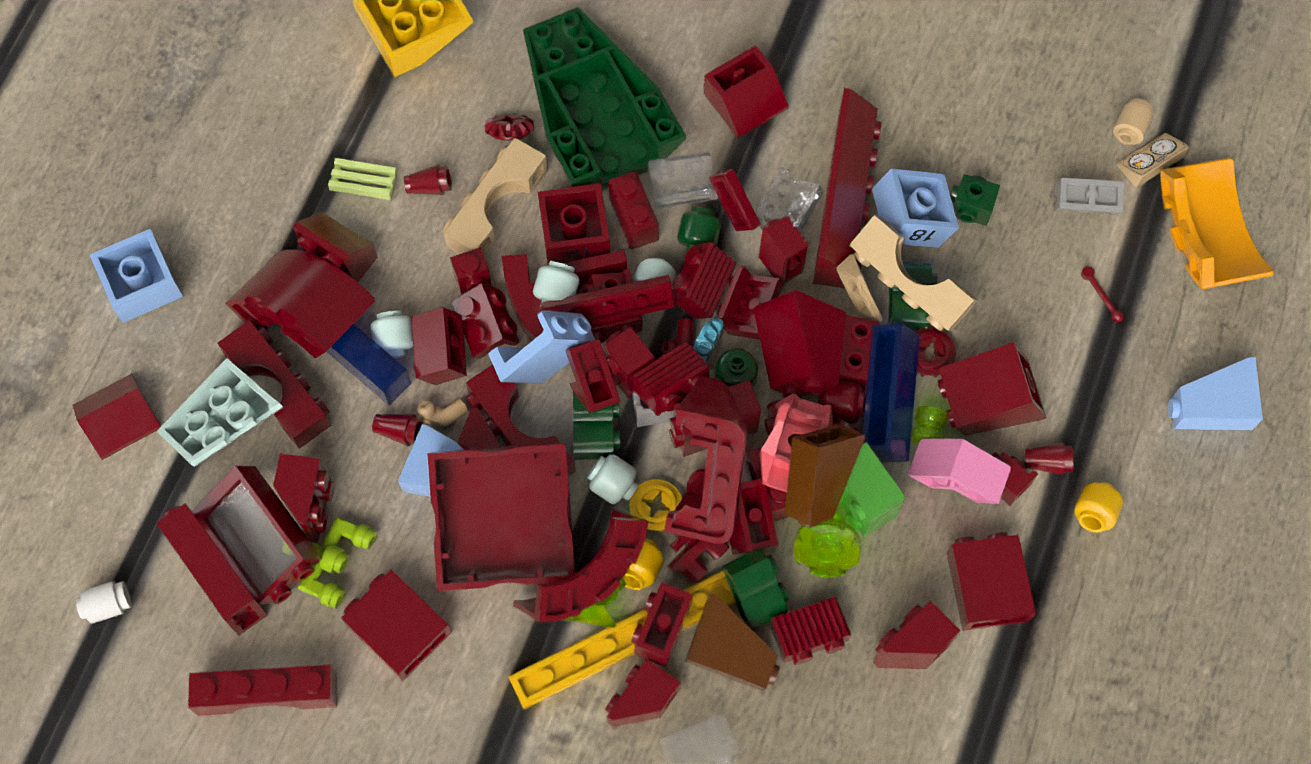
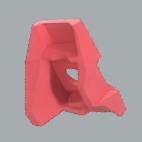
[759,394,833,492]

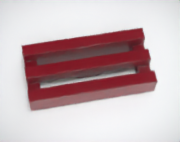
[709,169,761,231]

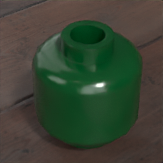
[677,207,721,252]
[715,348,758,388]

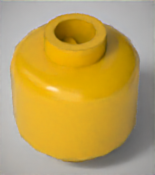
[1074,482,1124,532]
[620,538,664,590]

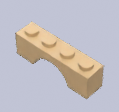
[443,138,548,256]
[849,215,978,331]

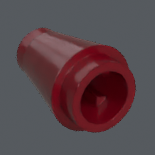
[403,164,452,195]
[372,414,424,446]
[1025,442,1073,475]

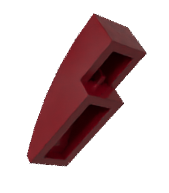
[501,254,543,342]

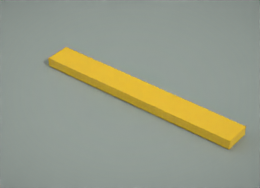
[508,571,736,709]

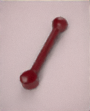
[1081,266,1124,323]

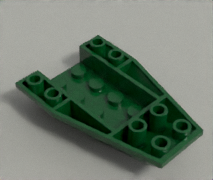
[523,7,686,191]

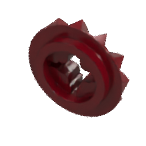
[485,114,534,140]
[904,328,956,378]

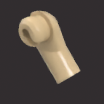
[417,398,468,427]

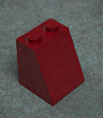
[754,290,846,399]
[937,342,1047,436]

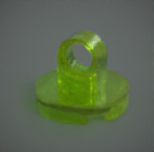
[793,513,862,578]

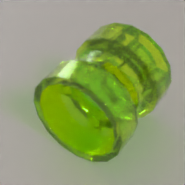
[910,406,948,446]

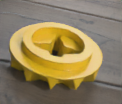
[629,479,682,532]

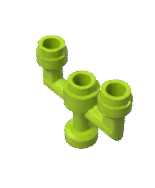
[283,516,377,609]

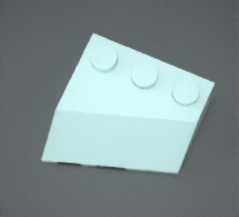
[157,358,283,467]

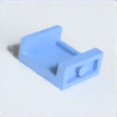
[488,310,595,383]

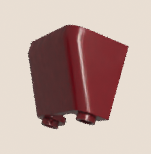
[664,376,747,544]

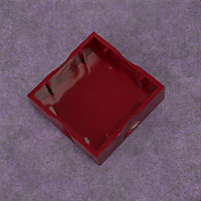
[427,443,575,591]

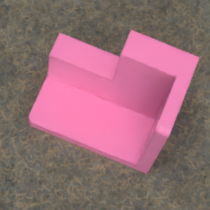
[908,439,1011,504]

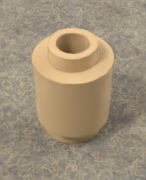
[1113,98,1153,145]

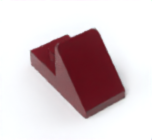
[565,339,621,413]

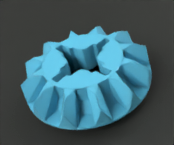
[693,317,724,362]

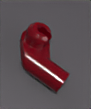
[660,319,693,355]

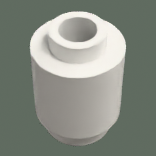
[76,581,132,624]

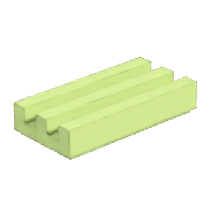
[328,158,397,200]

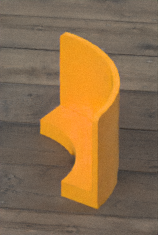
[1160,158,1274,289]

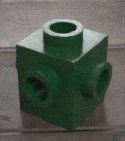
[950,174,1000,226]

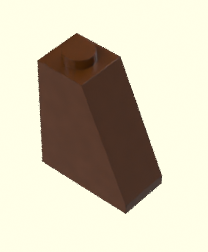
[785,424,865,527]
[685,594,780,691]

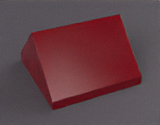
[73,373,161,460]

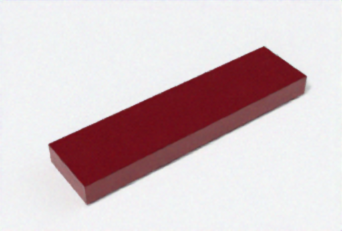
[541,275,675,326]

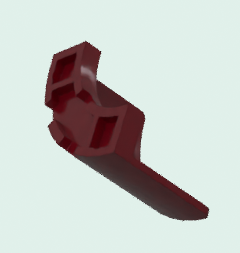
[225,250,375,358]
[513,509,648,622]

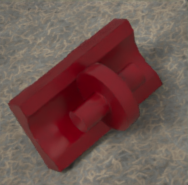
[667,534,730,582]

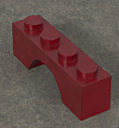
[217,320,331,449]
[465,364,576,476]
[188,664,337,716]

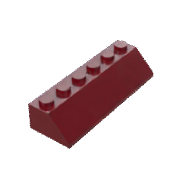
[813,87,882,289]

